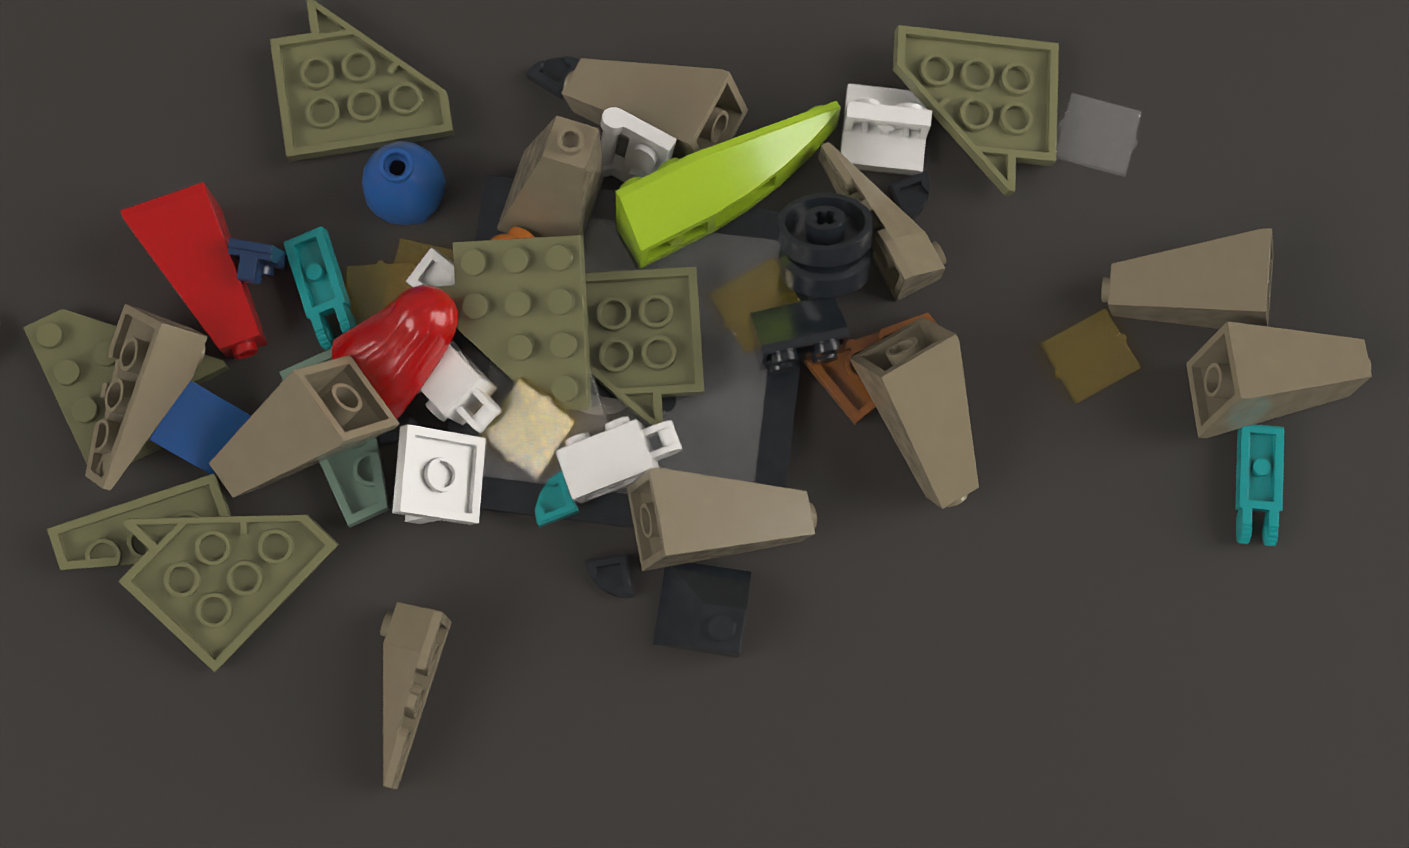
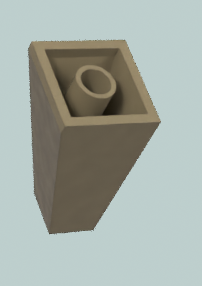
[561,58,748,159]
[497,115,604,238]
[1101,228,1274,329]
[850,317,979,509]
[1186,321,1372,438]
[209,355,400,498]
[627,467,817,571]

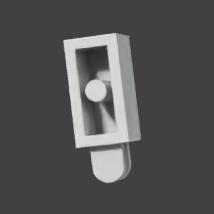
[417,340,502,433]
[555,417,682,504]

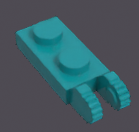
[283,226,356,350]
[1235,424,1284,546]

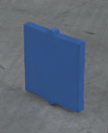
[148,381,251,474]

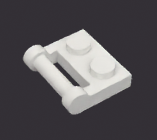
[600,107,677,182]

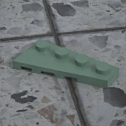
[279,348,390,528]

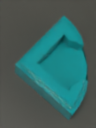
[535,471,579,528]

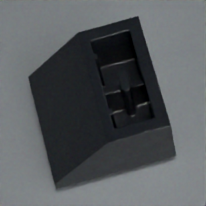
[748,297,850,374]

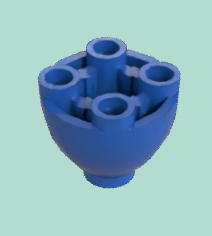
[361,141,446,225]

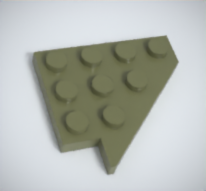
[270,0,454,162]
[893,25,1059,196]
[437,235,592,411]
[585,267,705,427]
[23,309,229,464]
[118,514,339,672]

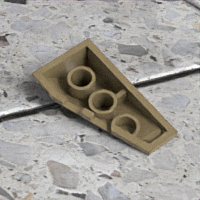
[818,142,946,301]
[85,304,208,490]
[380,602,452,790]

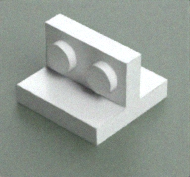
[840,84,932,176]
[392,425,486,525]

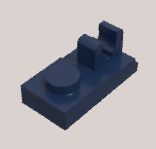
[228,238,289,285]

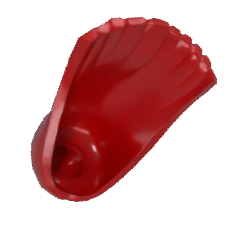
[331,285,458,419]

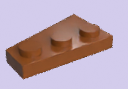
[802,313,937,425]

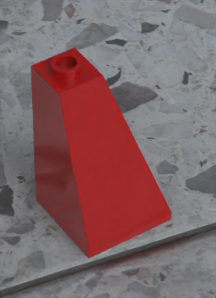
[120,182,268,360]

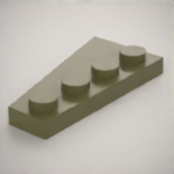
[47,473,231,570]

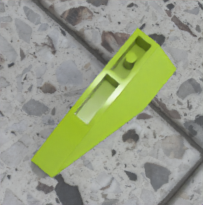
[616,101,841,269]

